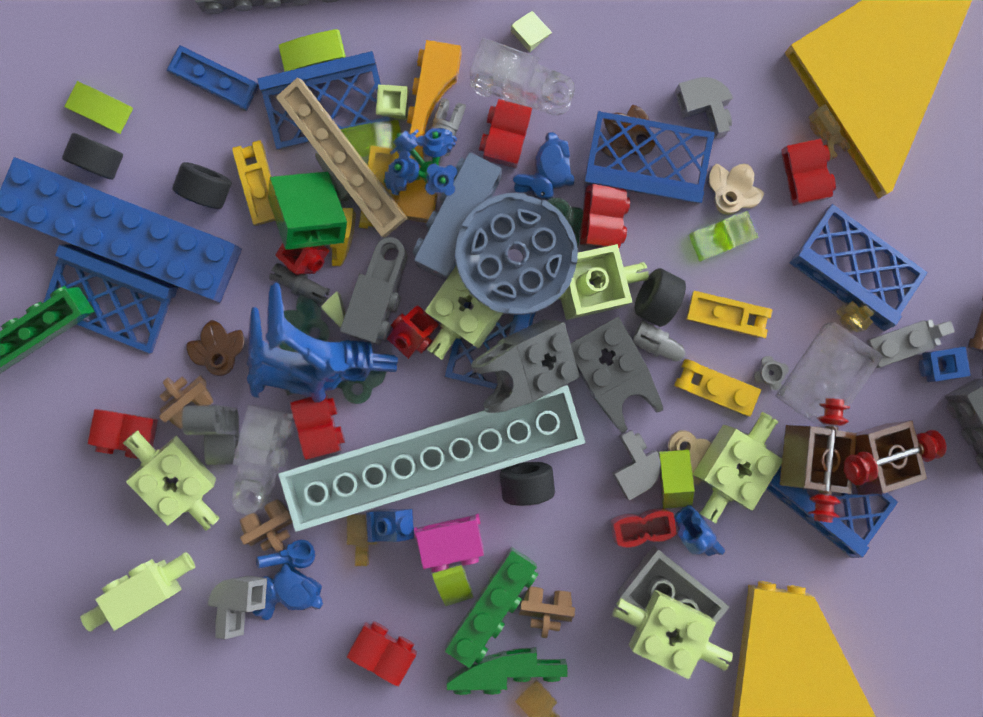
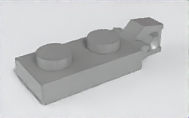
[867,319,955,368]

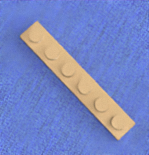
[276,78,408,237]

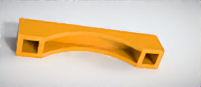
[393,40,462,223]

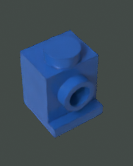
[918,346,971,382]
[366,509,414,542]

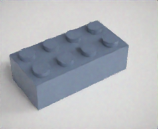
[412,152,502,281]

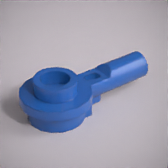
[255,539,316,569]

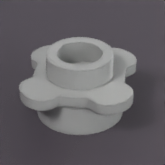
[754,356,789,390]

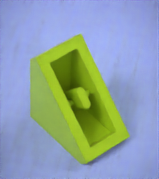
[659,450,695,509]

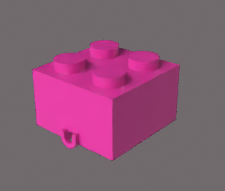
[414,513,484,572]

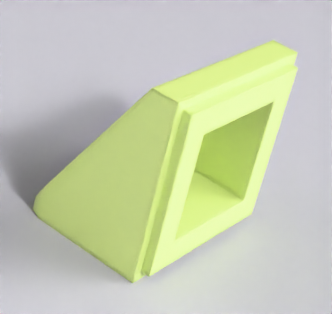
[511,11,552,52]
[376,84,409,120]
[321,291,346,328]

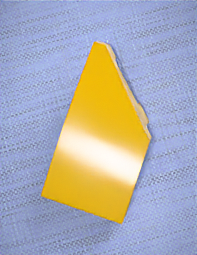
[330,208,356,266]

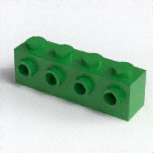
[0,286,95,374]
[445,546,538,669]

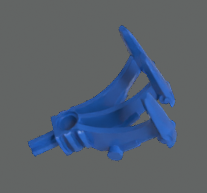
[246,282,398,402]

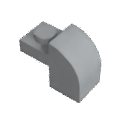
[675,77,733,139]
[612,430,661,500]
[208,576,267,639]

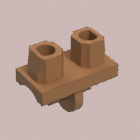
[159,375,213,429]
[239,499,293,553]
[519,587,575,638]

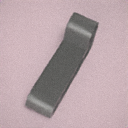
[182,405,240,465]

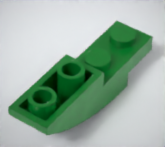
[447,647,568,695]

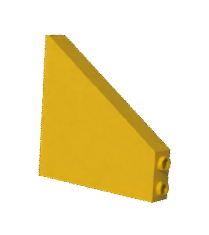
[784,0,972,199]
[732,581,876,717]

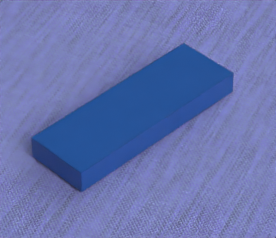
[166,45,259,111]

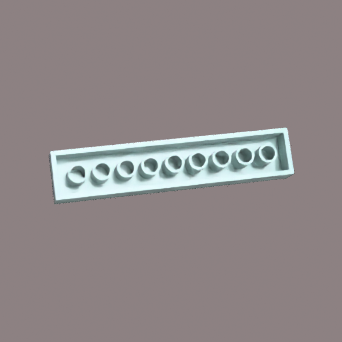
[278,385,586,532]

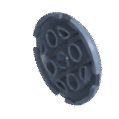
[455,193,578,315]

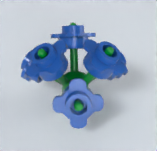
[384,128,457,196]

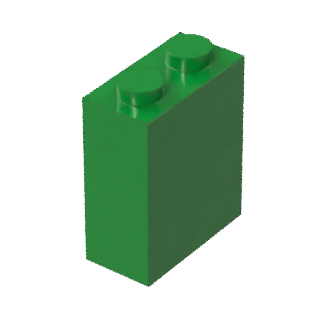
[268,171,347,250]

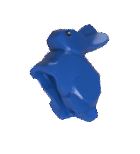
[513,132,574,200]
[674,505,725,556]
[253,563,323,620]

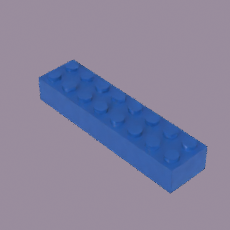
[0,157,242,303]

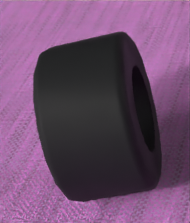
[62,133,123,180]
[172,162,232,209]
[634,268,686,327]
[499,462,555,506]

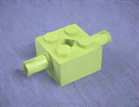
[559,244,649,320]
[425,266,503,360]
[692,412,782,524]
[123,430,220,531]
[80,552,196,632]
[612,590,733,679]

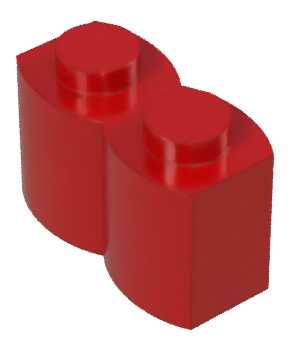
[479,99,532,169]
[781,138,836,206]
[580,184,630,248]
[290,393,345,460]
[87,409,158,459]
[610,508,677,547]
[346,621,417,687]

